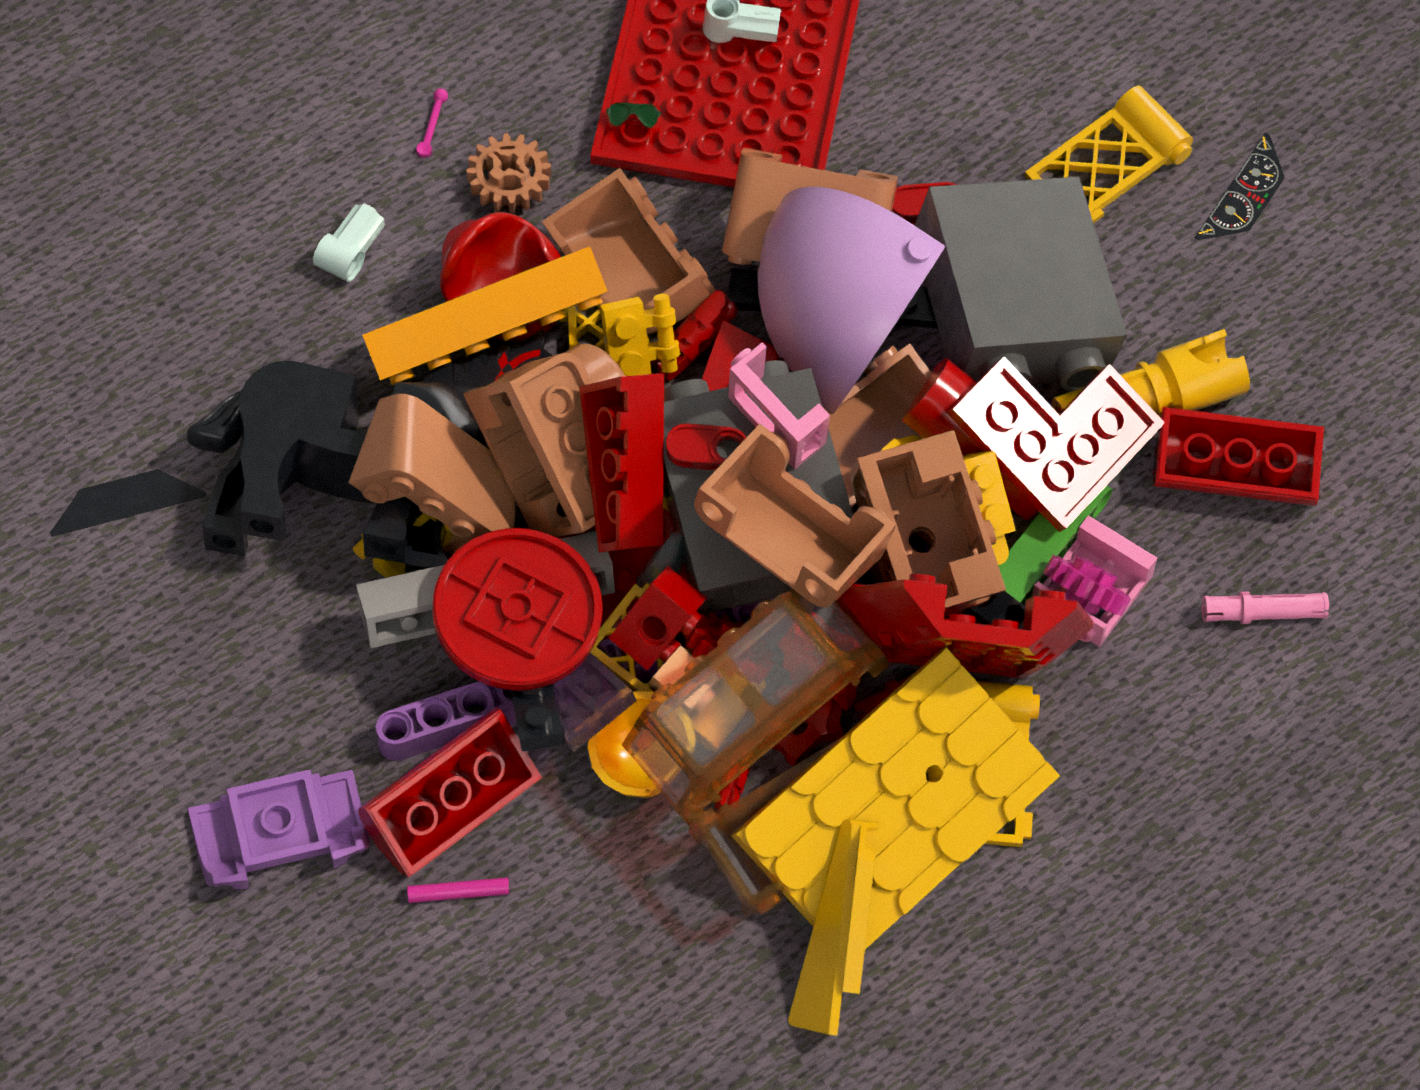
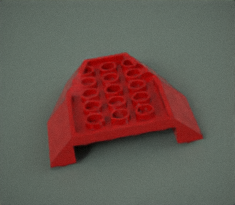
[823,574,1093,679]

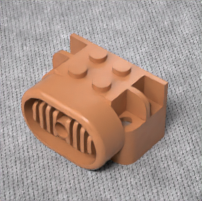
[463,344,625,537]
[850,430,1006,618]

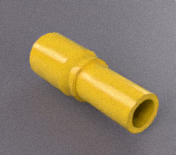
[1052,329,1250,417]

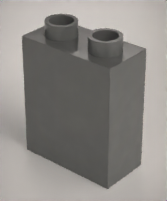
[914,177,1127,391]
[663,360,853,615]

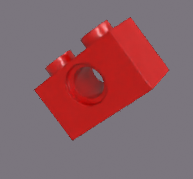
[609,566,707,671]

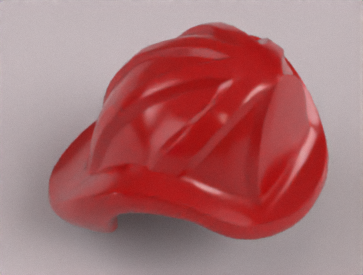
[440,212,564,342]

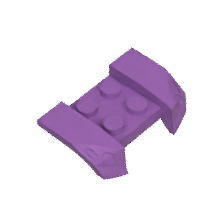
[188,769,370,889]

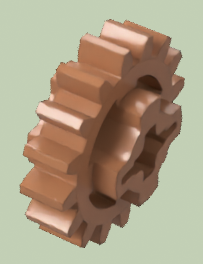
[467,133,551,214]

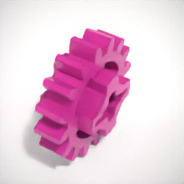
[1043,555,1131,616]

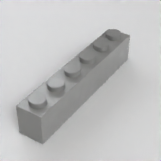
[356,531,615,648]

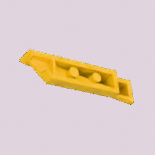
[788,819,878,1036]

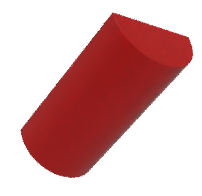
[901,358,1038,521]
[1153,407,1324,506]
[358,708,542,878]

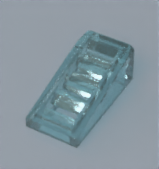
[636,531,683,588]

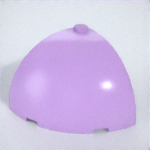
[758,187,946,414]

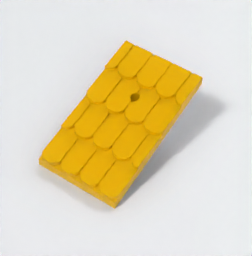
[731,648,1060,949]

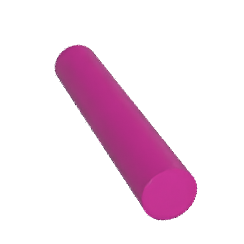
[407,877,509,903]

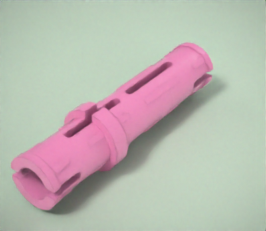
[1201,591,1329,624]

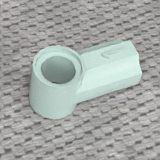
[703,0,781,43]
[313,203,385,282]

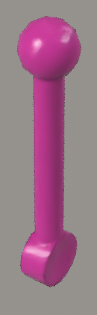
[416,88,448,158]

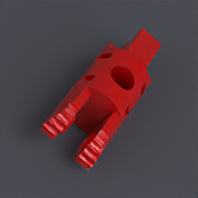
[650,290,738,381]

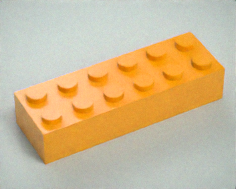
[362,246,608,385]

